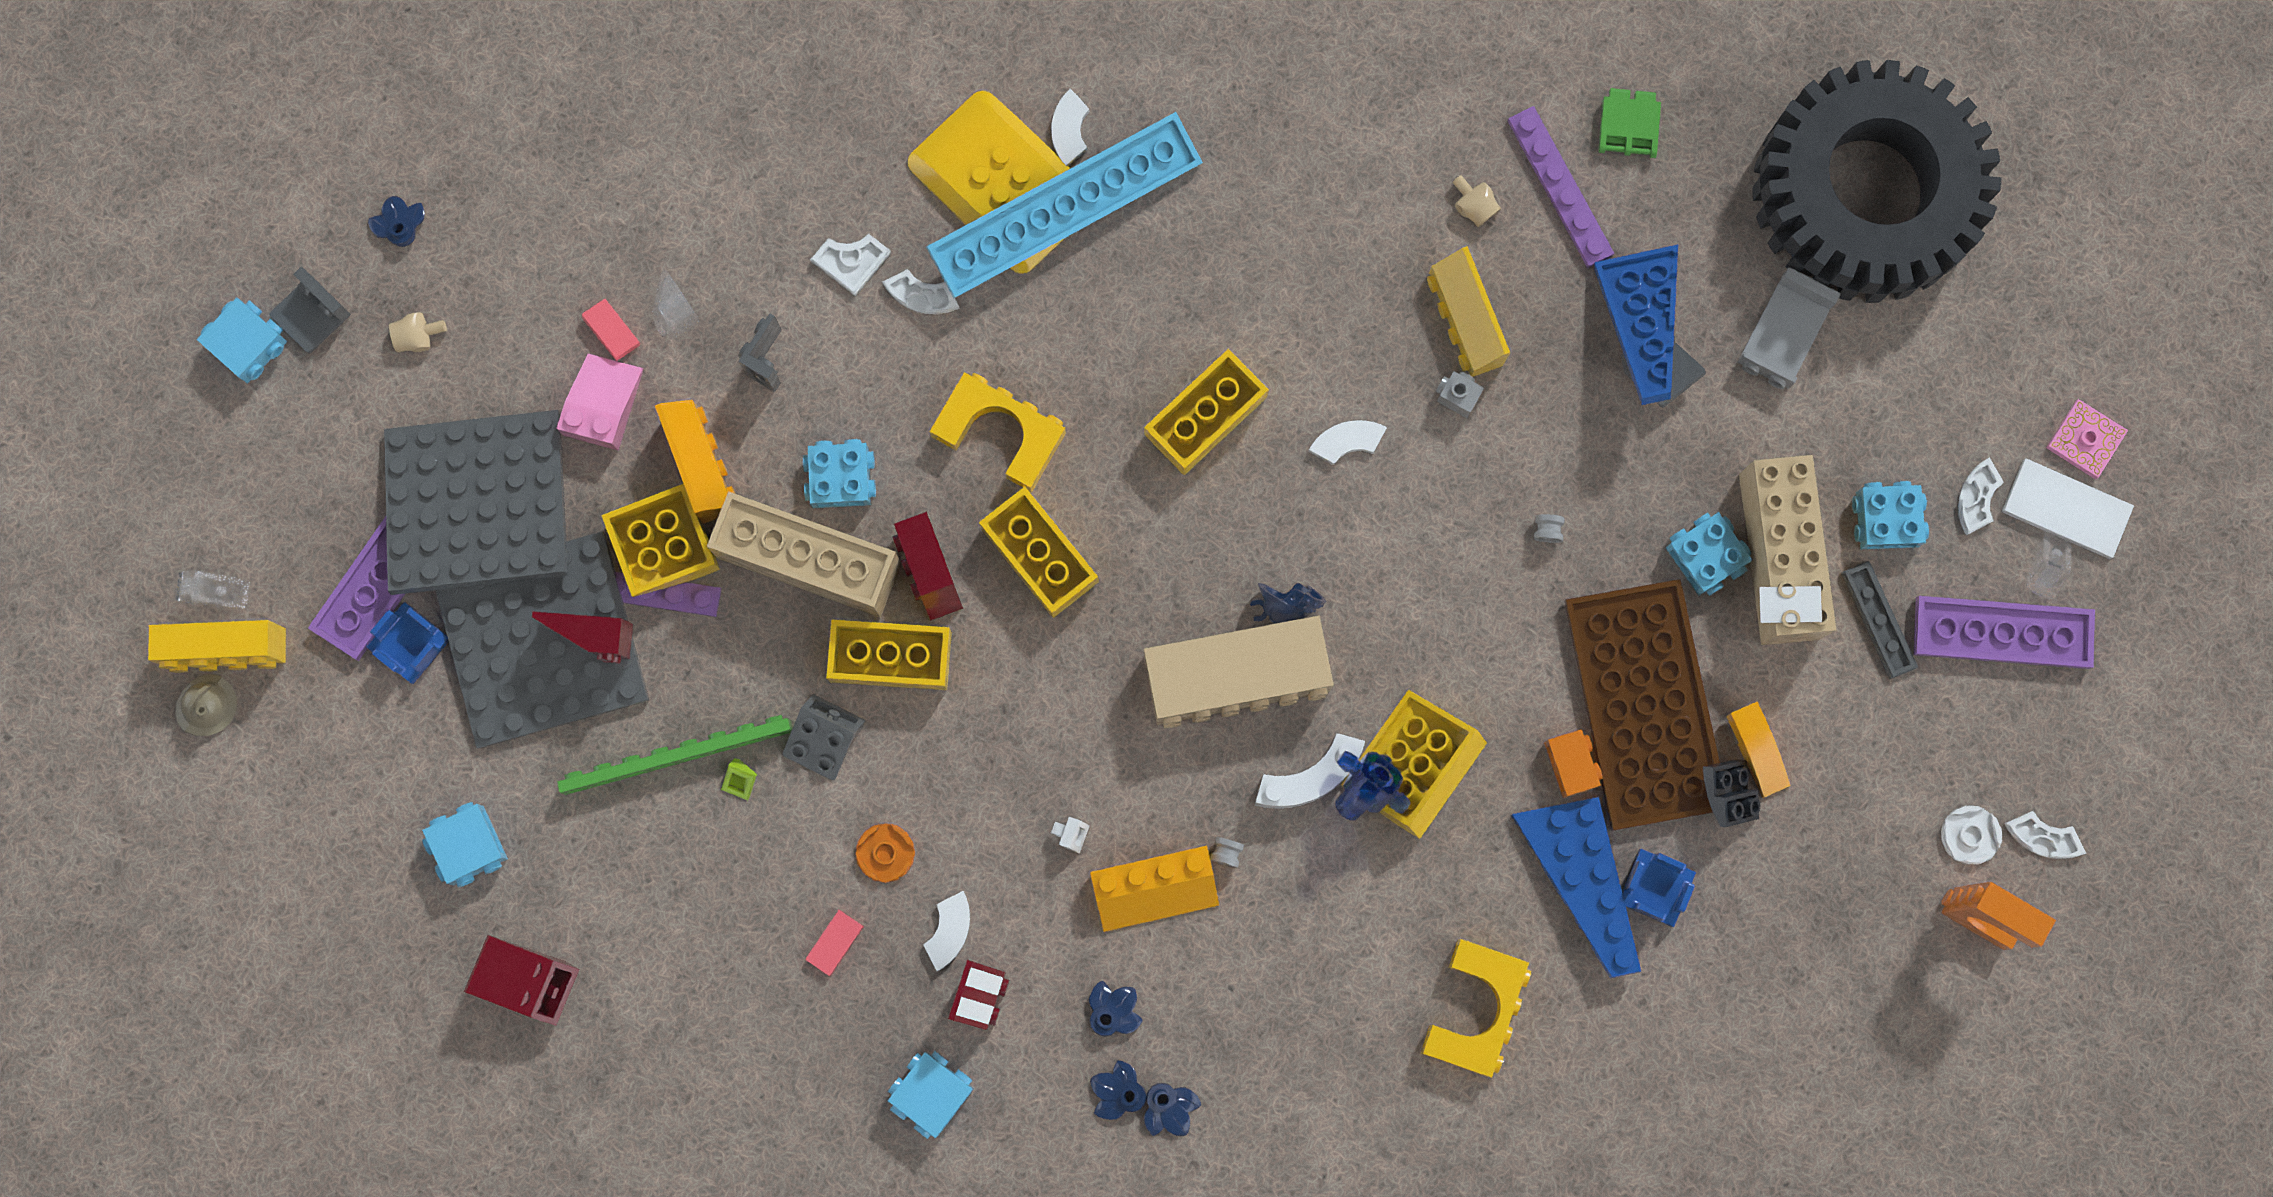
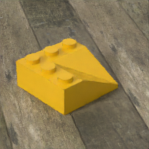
[601,483,720,597]

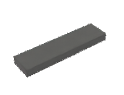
[1841,561,1918,679]

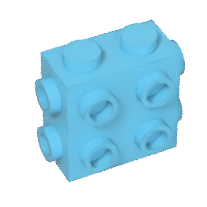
[197,298,288,384]
[803,439,876,508]
[1852,481,1929,550]
[1666,512,1752,596]
[422,802,508,888]
[888,1051,974,1139]

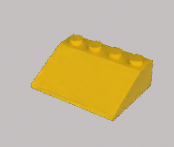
[1341,690,1487,839]

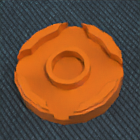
[856,823,915,883]

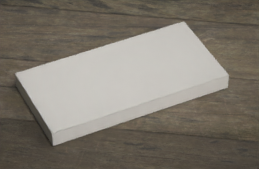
[2002,459,2134,559]

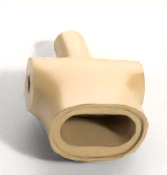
[1452,175,1501,228]
[389,312,447,353]

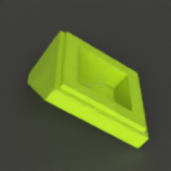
[721,758,757,801]

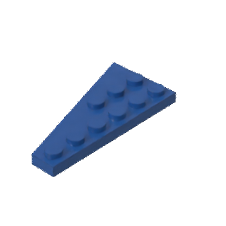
[1594,244,1678,405]
[1511,797,1641,979]

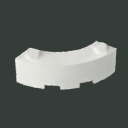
[1255,733,1365,809]

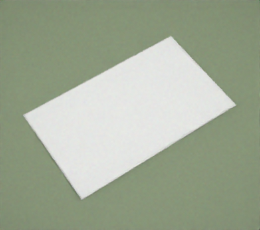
[1760,586,1822,623]

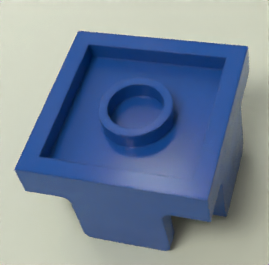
[367,602,449,684]
[1622,849,1696,927]

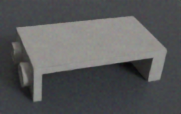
[1737,267,1841,389]

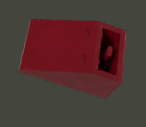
[464,935,580,1026]

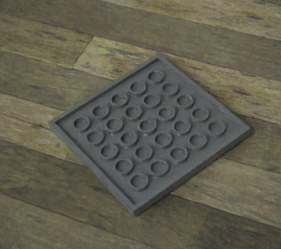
[384,410,568,595]
[436,531,650,749]

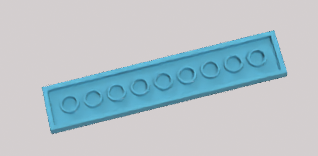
[926,112,1203,298]

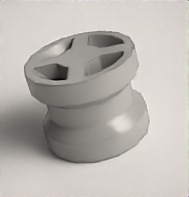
[1534,514,1565,543]
[1210,837,1244,868]

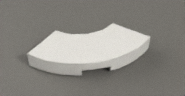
[1052,89,1090,166]
[882,269,959,314]
[1308,420,1387,465]
[1958,457,2004,535]
[2004,811,2086,859]
[924,891,970,972]

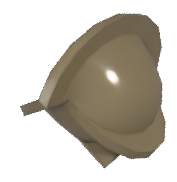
[175,674,237,737]

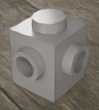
[1436,371,1484,418]

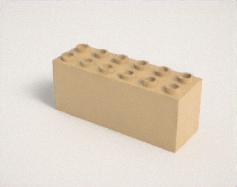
[1739,455,1836,645]
[707,491,901,618]
[1144,615,1334,729]

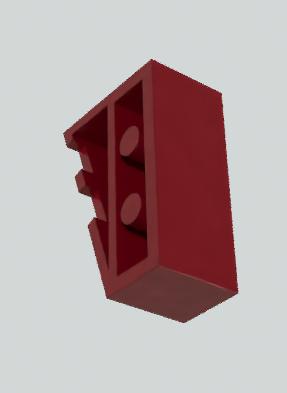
[892,511,963,621]

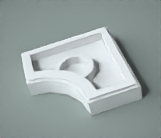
[810,234,891,296]

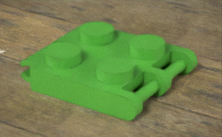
[1598,88,1661,159]

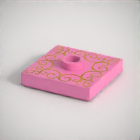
[2046,399,2128,479]

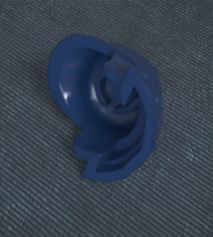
[1250,583,1326,624]

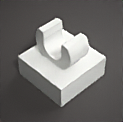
[1051,817,1089,853]

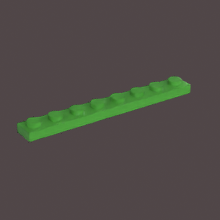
[557,715,793,795]

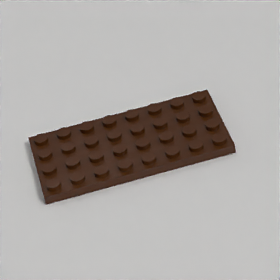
[1564,579,1720,831]

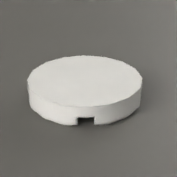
[1941,806,2002,865]

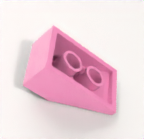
[556,354,643,451]

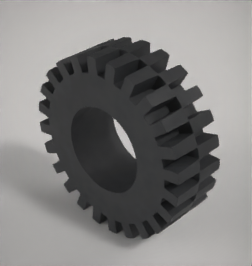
[1752,60,2001,303]

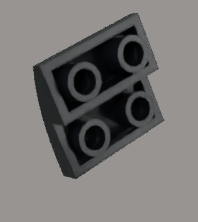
[1703,759,1760,827]

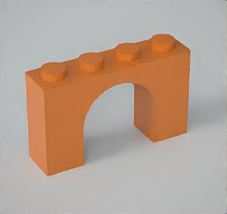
[1941,881,2056,950]

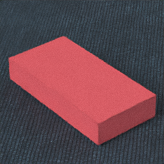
[581,299,640,361]
[805,910,864,976]

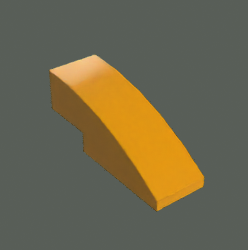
[1726,701,1790,798]

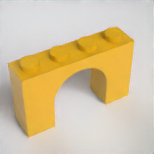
[929,372,1066,493]
[1421,939,1531,1078]

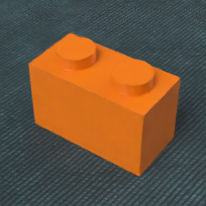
[1544,729,1603,798]

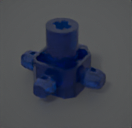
[1335,751,1410,821]

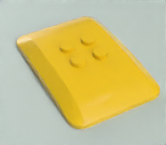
[908,91,1070,274]

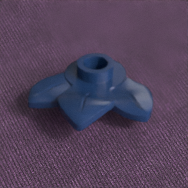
[368,196,425,247]
[1089,981,1143,1037]
[1090,1060,1146,1120]
[1144,1083,1201,1136]

